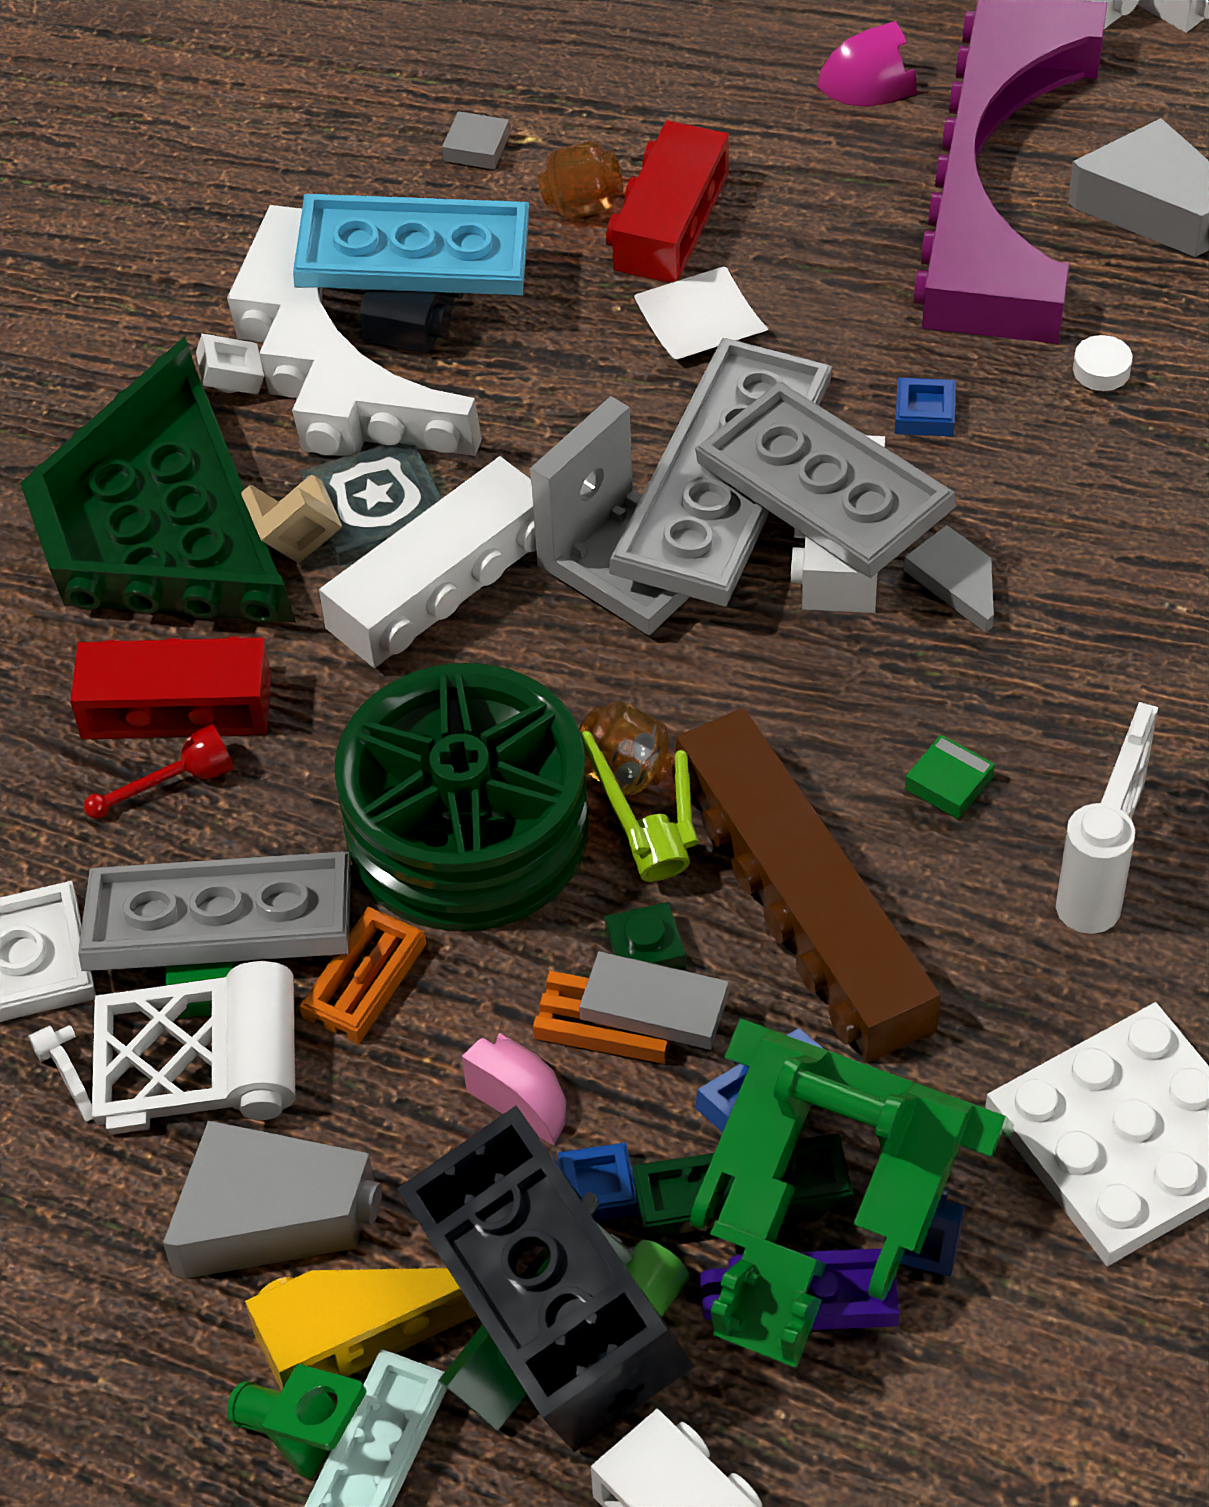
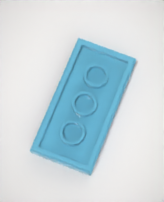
[293,194,529,295]

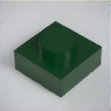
[604,902,686,970]

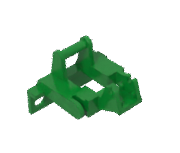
[690,1018,1015,1368]

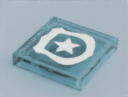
[300,440,442,566]

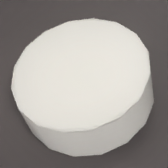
[1073,335,1133,391]

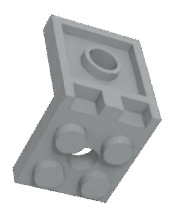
[530,396,690,635]

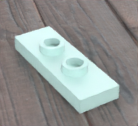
[304,1349,447,1507]

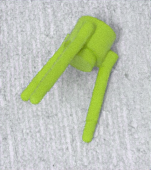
[581,731,699,882]

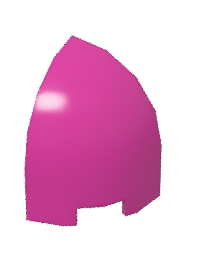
[817,21,917,107]

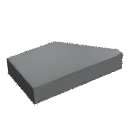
[904,525,994,633]

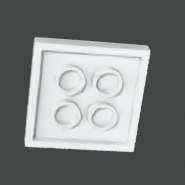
[985,1002,1209,1267]

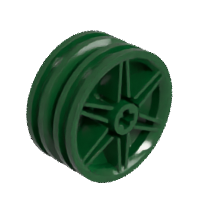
[335,663,589,931]

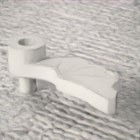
[28,1025,93,1122]

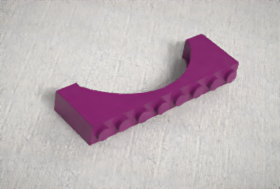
[913,0,1107,344]

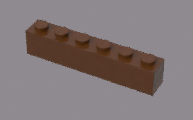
[671,707,941,1064]

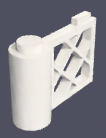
[1056,702,1158,934]
[92,961,295,1135]

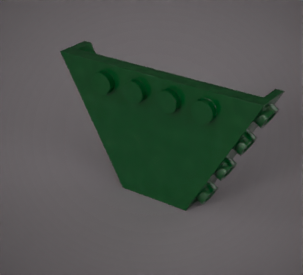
[20,336,296,623]

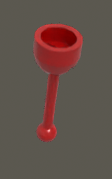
[83,724,234,819]

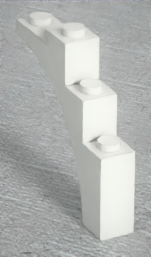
[227,205,482,458]

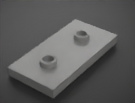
[695,381,956,579]
[78,851,351,971]

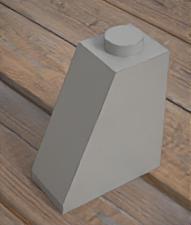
[1068,118,1209,257]
[163,1120,382,1279]

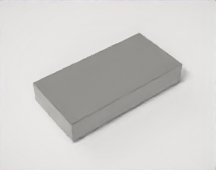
[579,951,729,1050]

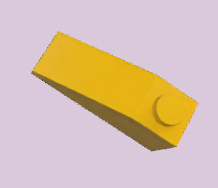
[245,1268,477,1390]

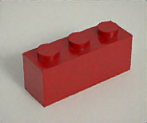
[606,120,729,283]
[70,636,272,739]

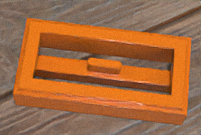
[300,907,427,1044]
[533,971,671,1064]

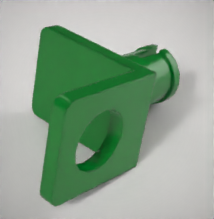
[227,1363,367,1479]

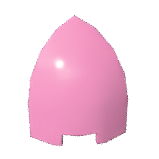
[462,1033,567,1145]

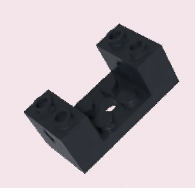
[397,1105,695,1452]

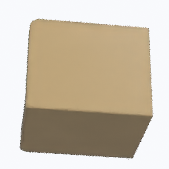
[241,475,342,563]

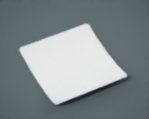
[635,267,768,360]

